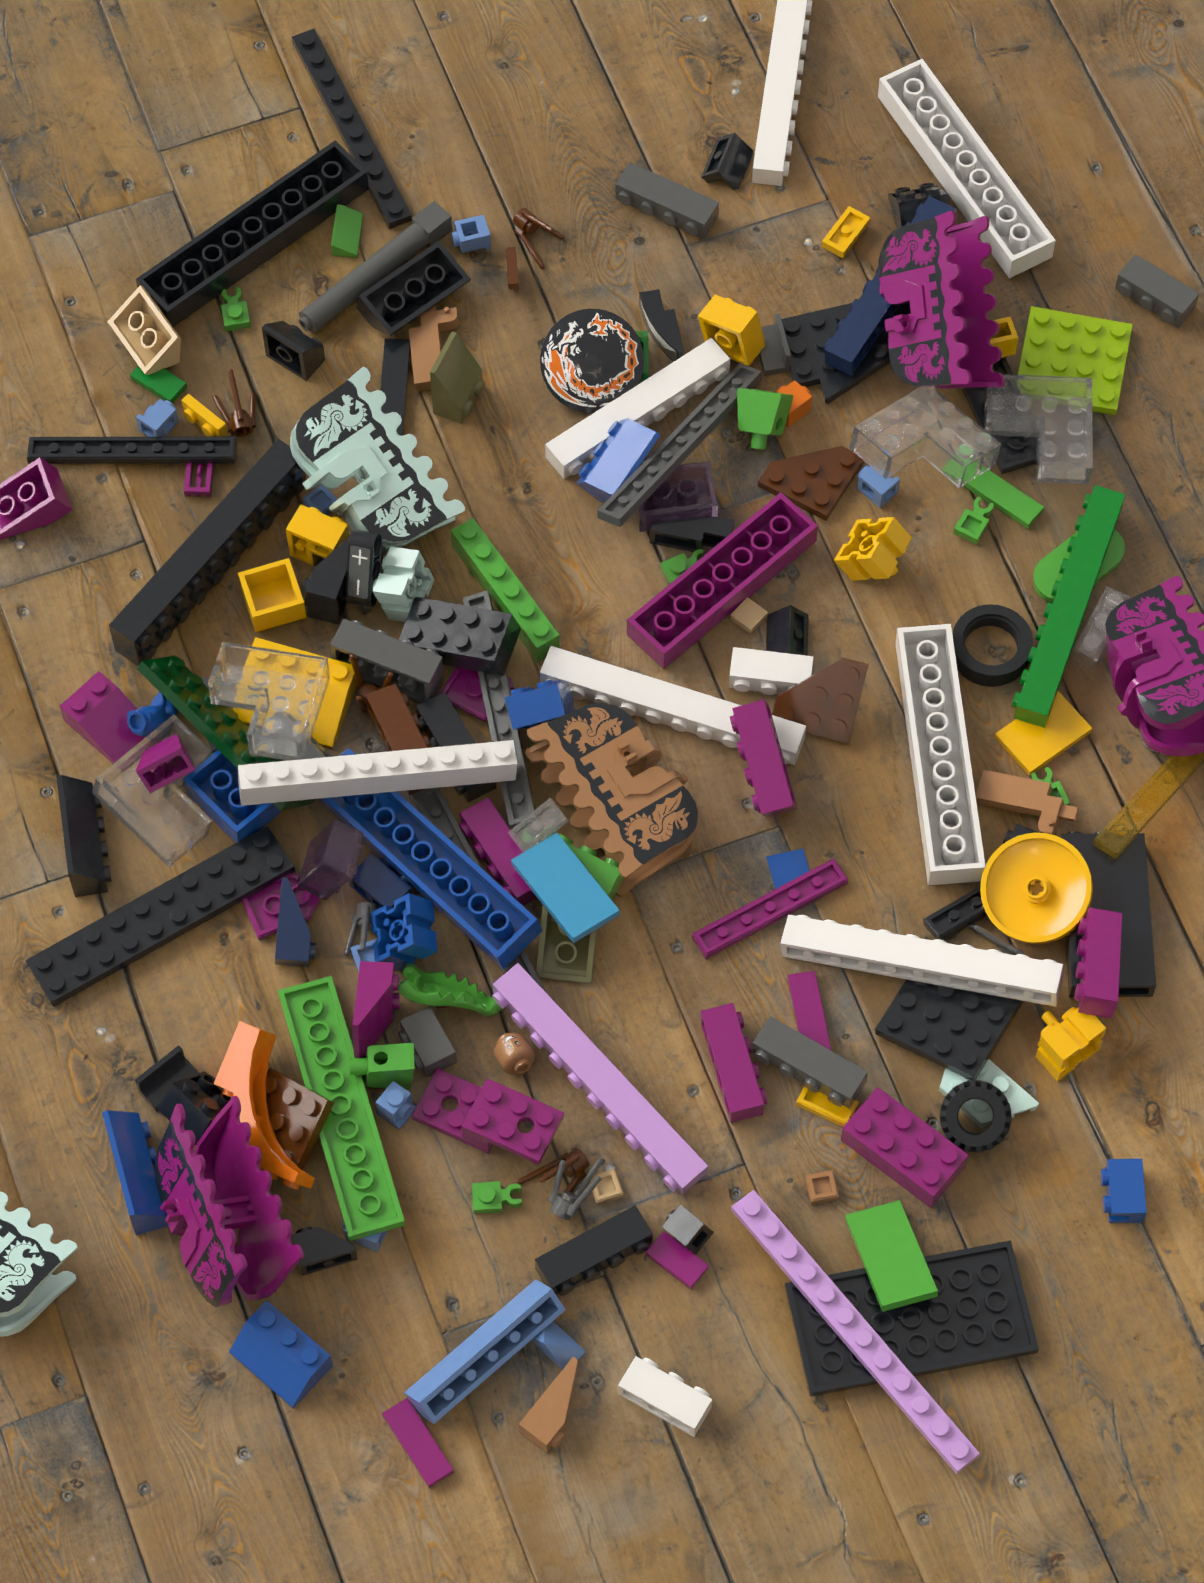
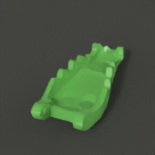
[398,963,501,1017]

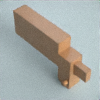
[408,304,460,392]
[976,770,1079,836]

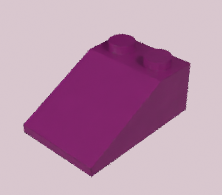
[0,458,73,540]
[60,671,157,770]
[352,961,400,1058]

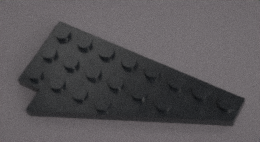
[781,302,911,404]

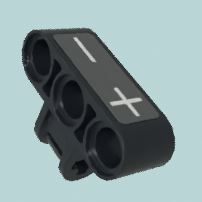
[345,529,386,608]

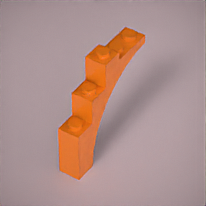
[214,1021,315,1190]

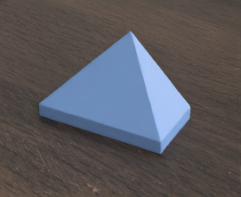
[531,1321,586,1370]

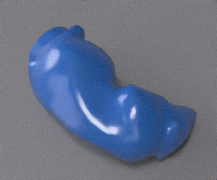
[127,692,178,738]

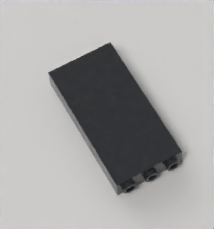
[1061,831,1156,997]

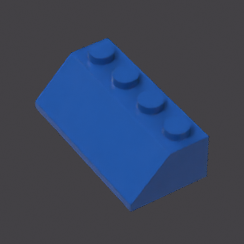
[102,1110,168,1235]

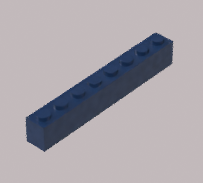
[823,196,956,376]

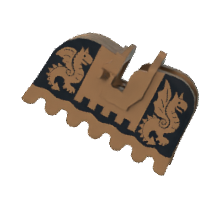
[525,703,698,897]

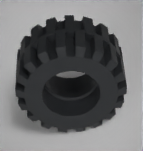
[940,1080,1012,1153]

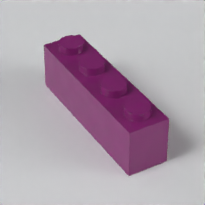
[459,797,537,906]
[1074,907,1122,1019]
[700,1003,767,1123]

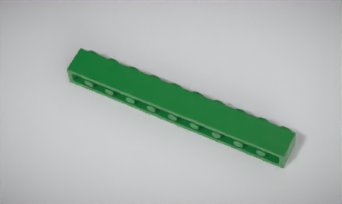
[1011,485,1125,728]

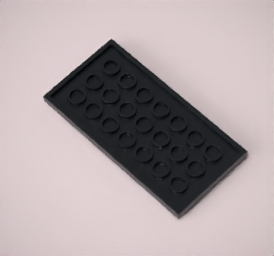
[785,1240,1039,1397]

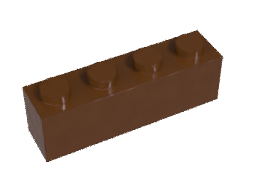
[366,683,431,795]

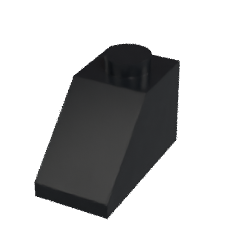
[291,1227,358,1276]

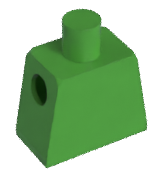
[737,388,793,450]
[349,1043,415,1090]

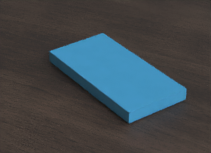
[511,833,620,943]

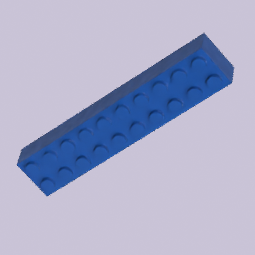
[318,748,543,970]

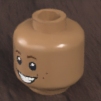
[494,1032,535,1075]

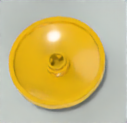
[980,833,1093,944]

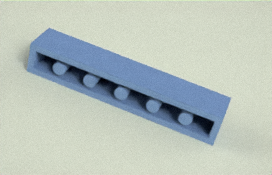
[404,1279,566,1424]

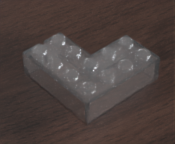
[984,374,1093,484]
[849,387,1001,488]
[208,642,330,761]
[92,715,212,867]

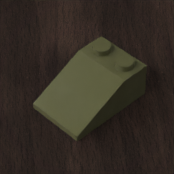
[430,331,485,424]
[536,905,600,983]

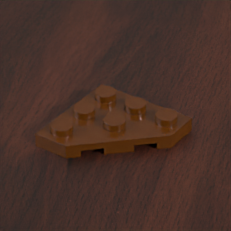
[758,446,865,521]
[772,657,869,743]
[266,1068,334,1170]

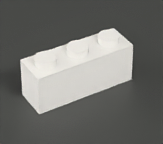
[729,647,813,695]
[618,1356,712,1437]

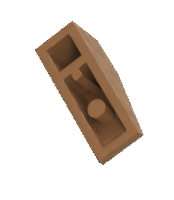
[519,1357,578,1453]

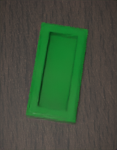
[130,365,187,404]

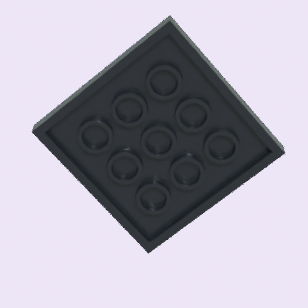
[875,979,1024,1081]

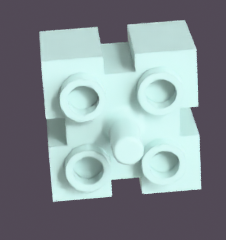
[373,546,435,622]

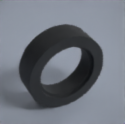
[952,604,1033,687]

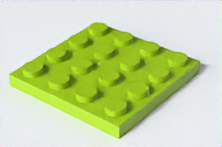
[1017,306,1133,415]

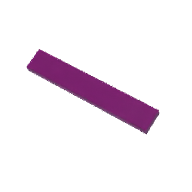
[692,858,848,959]

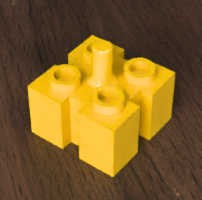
[834,517,912,581]
[1036,1007,1106,1082]

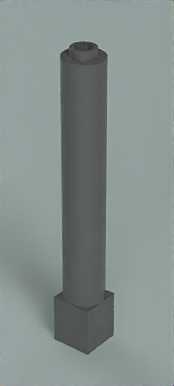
[299,201,452,333]

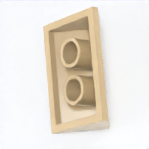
[107,285,181,375]

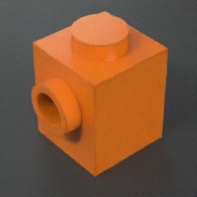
[777,380,812,427]

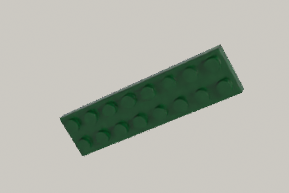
[137,655,315,811]

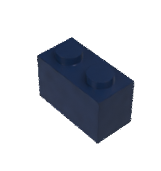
[349,853,412,908]

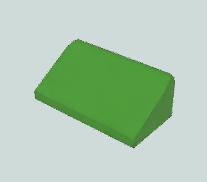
[331,204,363,258]

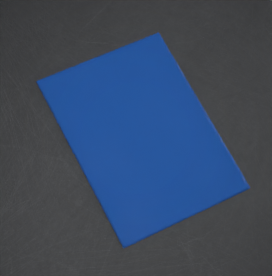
[766,849,810,889]

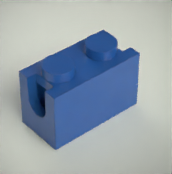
[1100,1158,1147,1223]

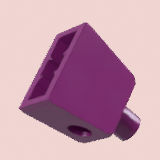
[136,734,195,794]

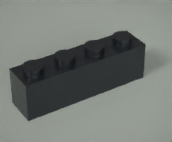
[416,692,497,802]
[535,1205,653,1296]

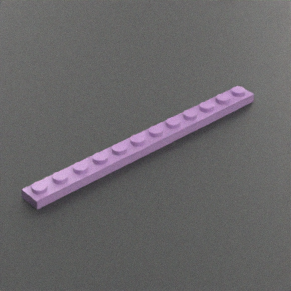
[731,1190,980,1475]

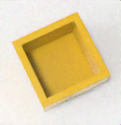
[238,558,306,633]

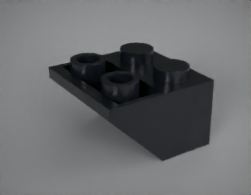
[888,183,949,228]
[157,1071,231,1145]

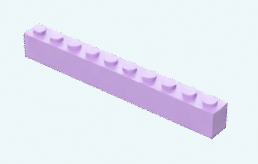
[492,963,708,1196]

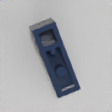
[275,877,316,967]

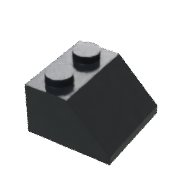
[262,321,325,381]

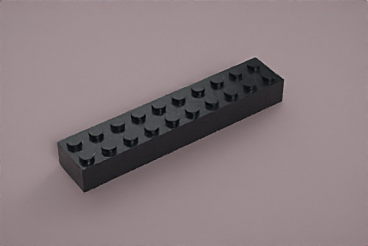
[136,140,369,327]
[109,439,307,666]

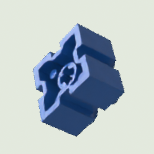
[371,893,438,971]

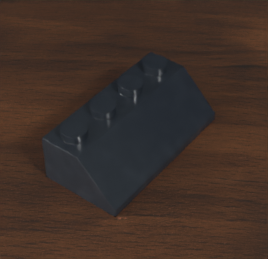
[356,241,471,336]
[56,775,112,897]

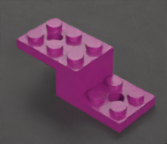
[412,1068,564,1165]

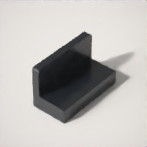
[701,133,753,190]
[766,605,809,656]
[135,1046,199,1112]

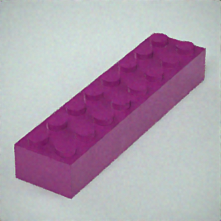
[627,492,818,669]

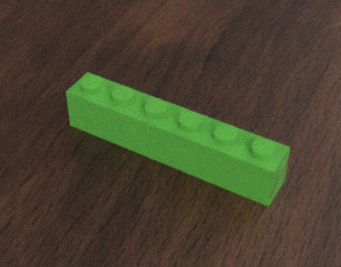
[451,518,560,663]

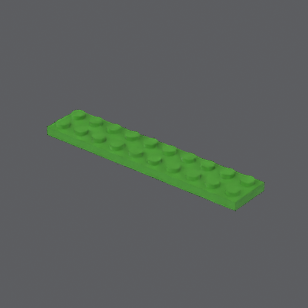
[277,976,405,1241]

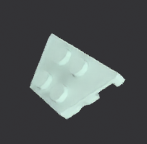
[939,1059,1039,1128]

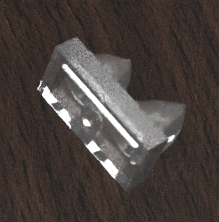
[507,798,569,853]

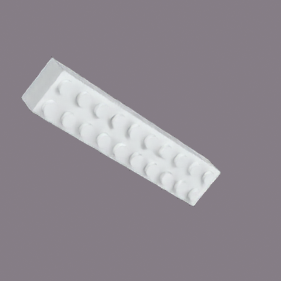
[878,59,1055,278]
[895,624,986,885]

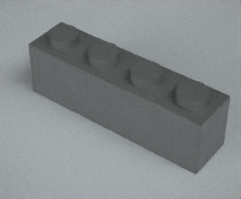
[615,162,719,239]
[752,1016,868,1109]

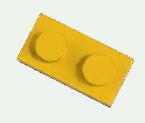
[822,206,870,258]
[181,394,228,437]

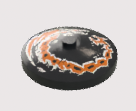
[540,309,644,413]

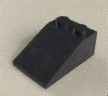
[302,536,350,625]

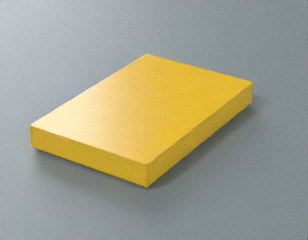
[994,691,1092,776]

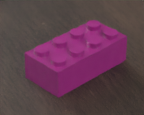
[730,699,798,818]
[841,1087,968,1208]

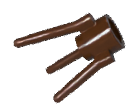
[513,208,564,269]
[213,369,256,437]
[349,654,393,712]
[517,1148,590,1192]

